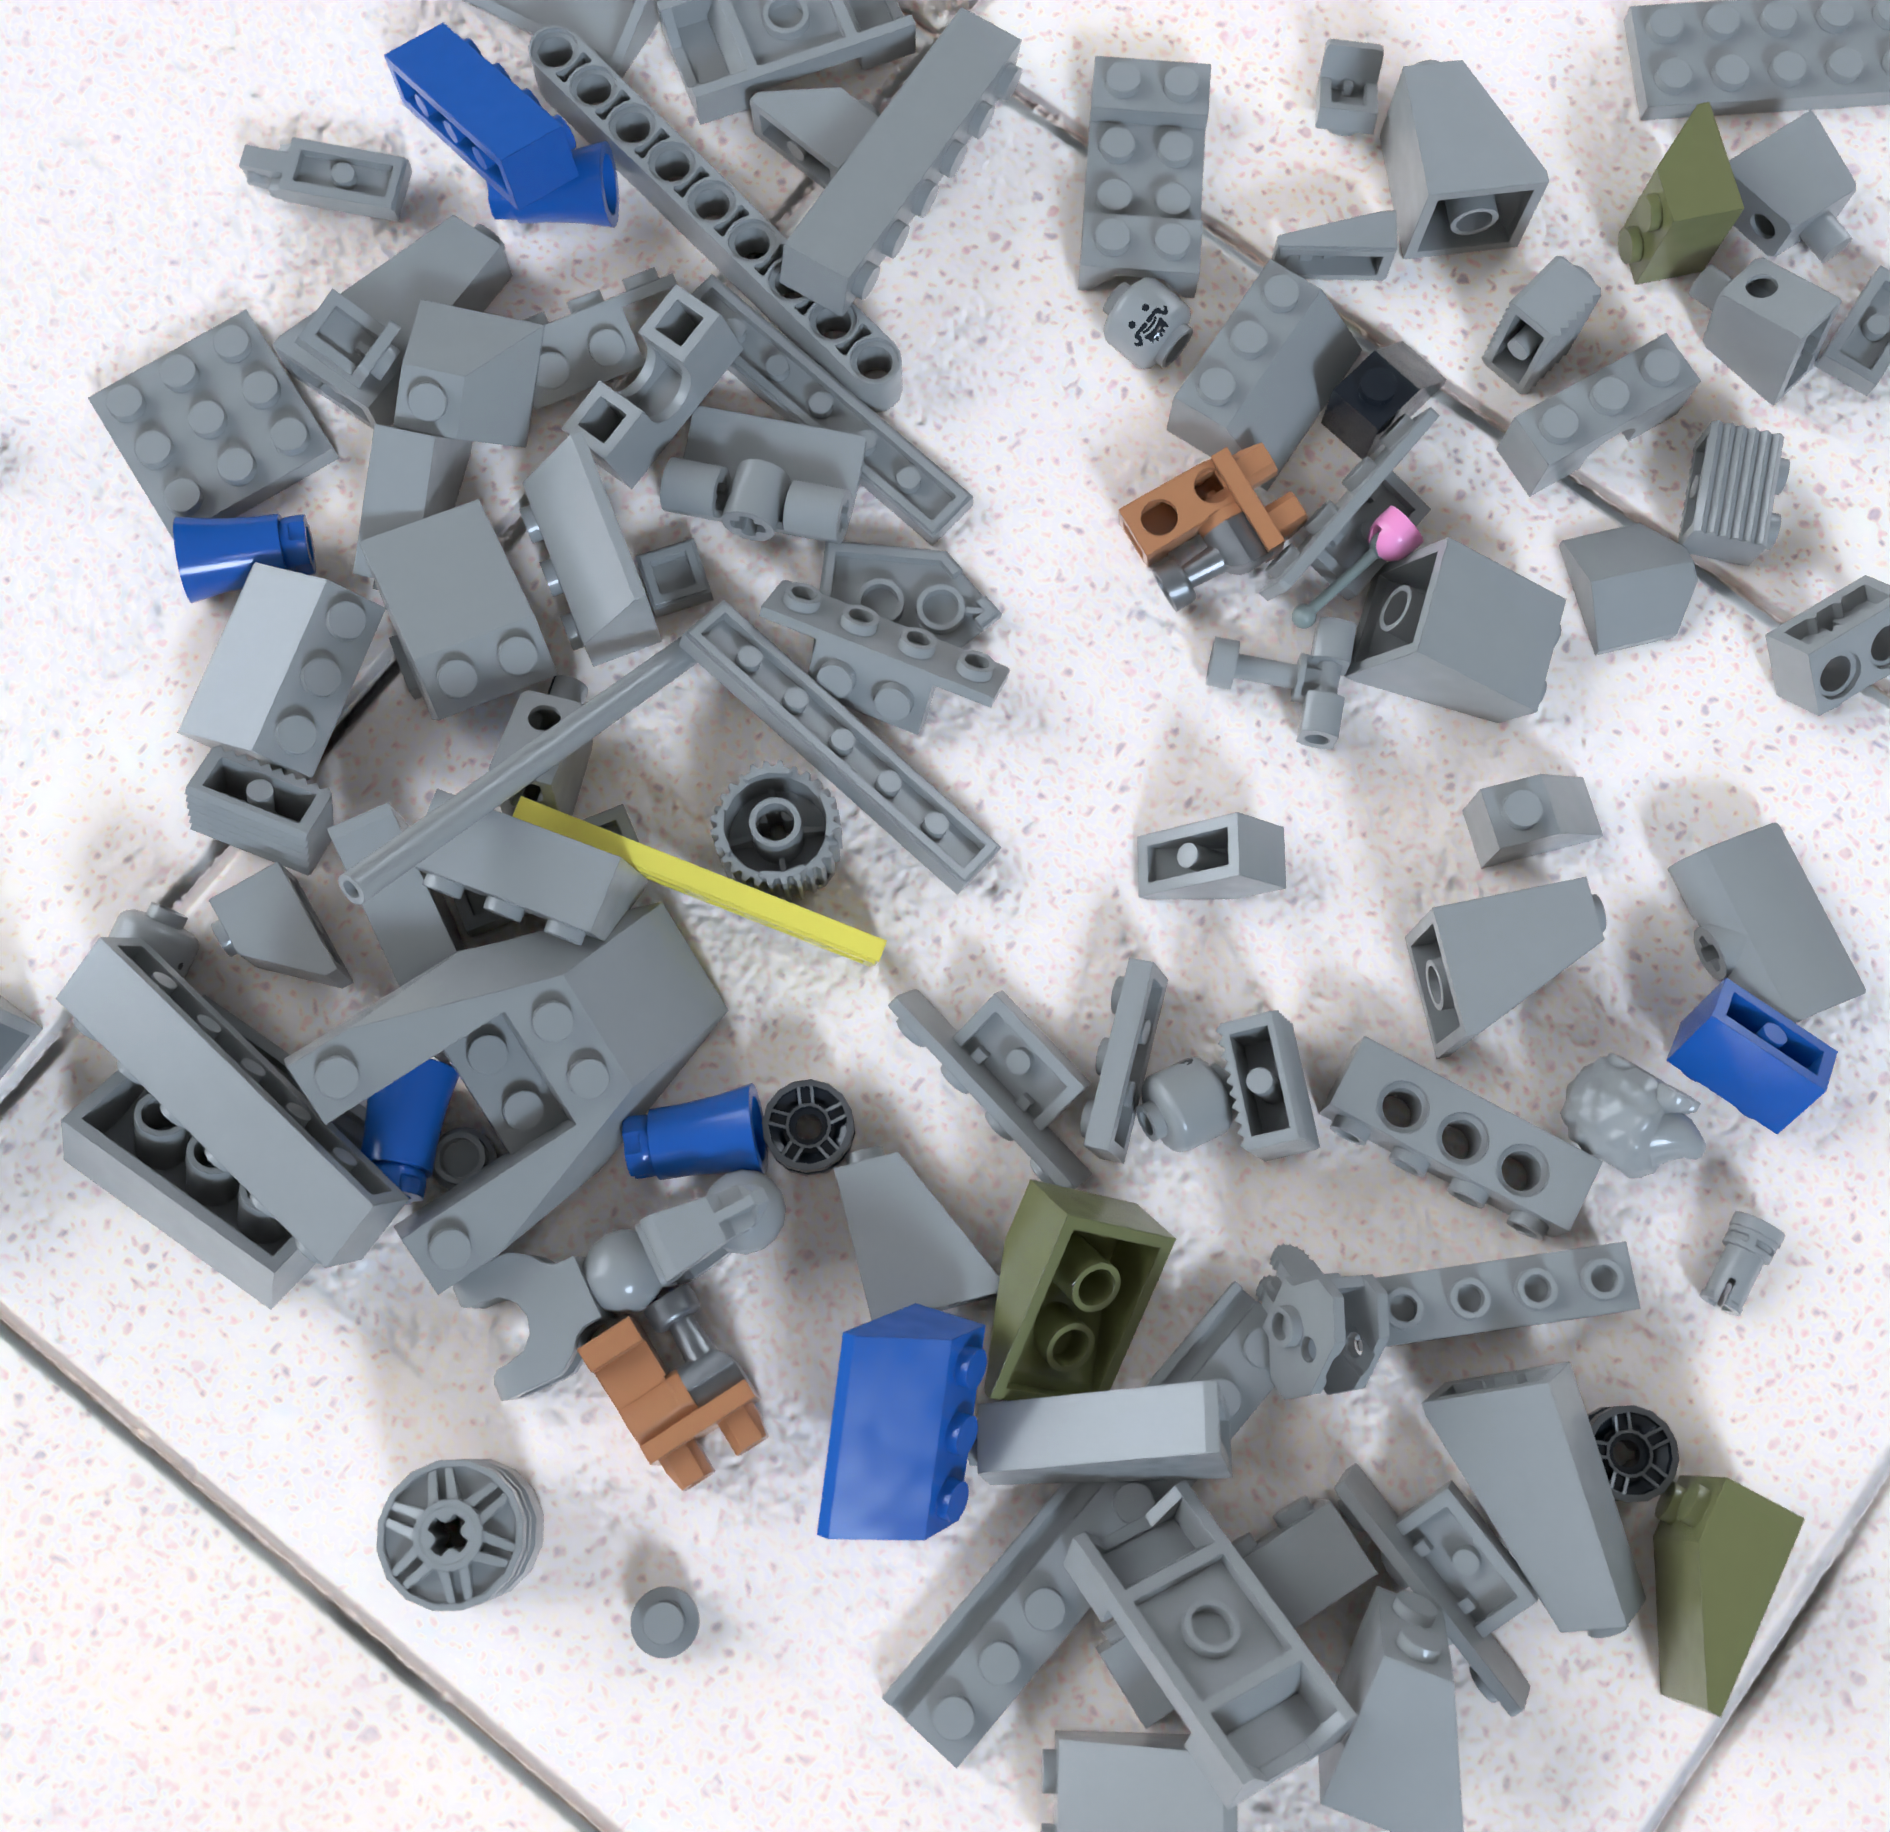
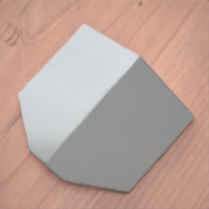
[1559,523,1698,656]

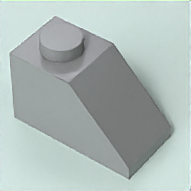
[750,87,881,189]
[1462,774,1603,869]
[1137,812,1286,899]
[209,861,354,989]

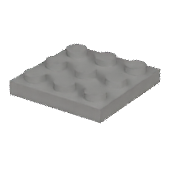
[88,310,339,539]

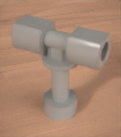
[1205,617,1357,749]

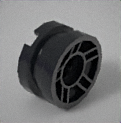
[762,1079,856,1177]
[1587,1405,1680,1502]

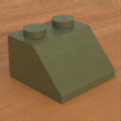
[1618,102,1744,285]

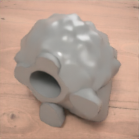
[1560,1052,1706,1179]

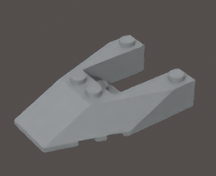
[283,902,729,1295]

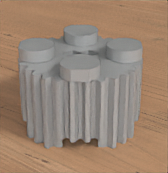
[710,760,843,903]

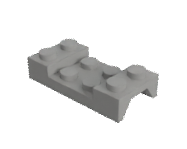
[656,0,916,125]
[1078,56,1211,298]
[1063,1480,1357,1810]

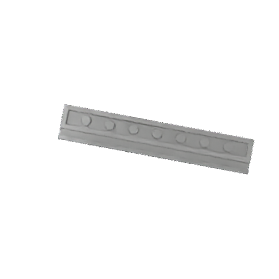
[882,1281,1275,1769]

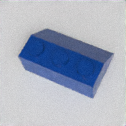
[817,1303,987,1541]

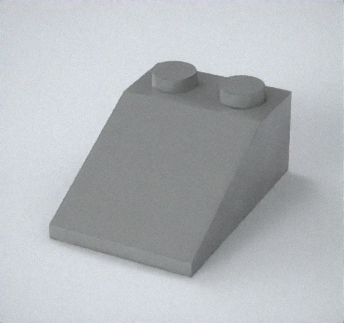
[359,499,558,721]

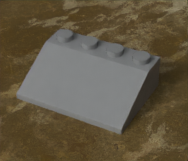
[61,994,366,1310]

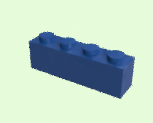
[384,22,579,211]

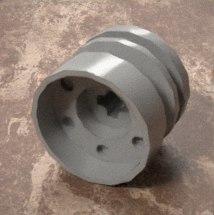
[376,1459,544,1611]

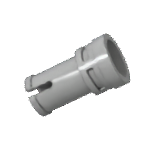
[1699,1211,1786,1316]

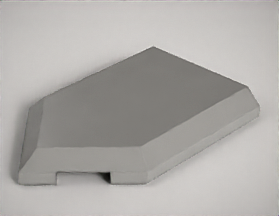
[812,542,1002,655]

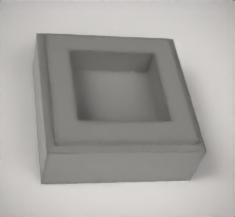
[635,538,714,618]

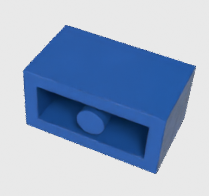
[1666,977,1838,1135]

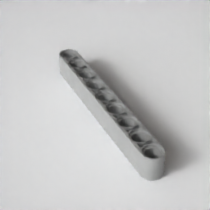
[528,25,903,413]

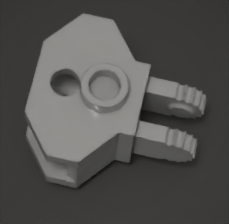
[1255,1243,1390,1400]

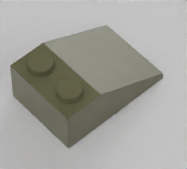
[984,1179,1176,1401]
[1653,1475,1805,1718]

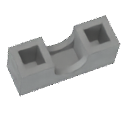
[562,284,744,489]
[1496,333,1701,497]

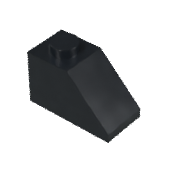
[1321,341,1447,460]

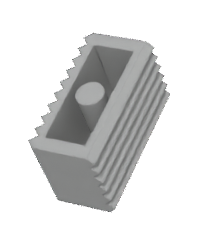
[1481,256,1601,394]
[1678,420,1790,567]
[184,745,334,876]
[1215,1010,1320,1162]

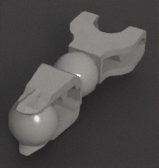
[453,1169,786,1401]

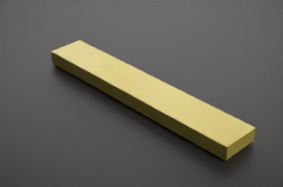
[512,796,887,967]

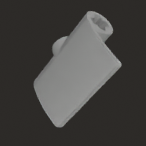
[660,405,867,544]
[1667,822,1866,1023]

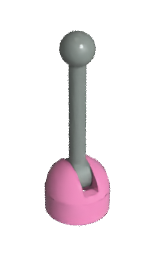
[1292,506,1424,629]

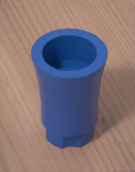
[486,141,619,228]
[173,513,316,604]
[361,1059,459,1204]
[622,1083,768,1180]

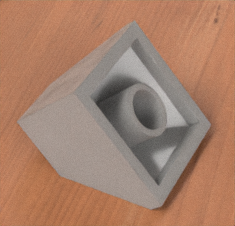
[393,300,545,448]

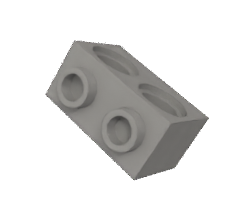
[1765,575,1890,716]

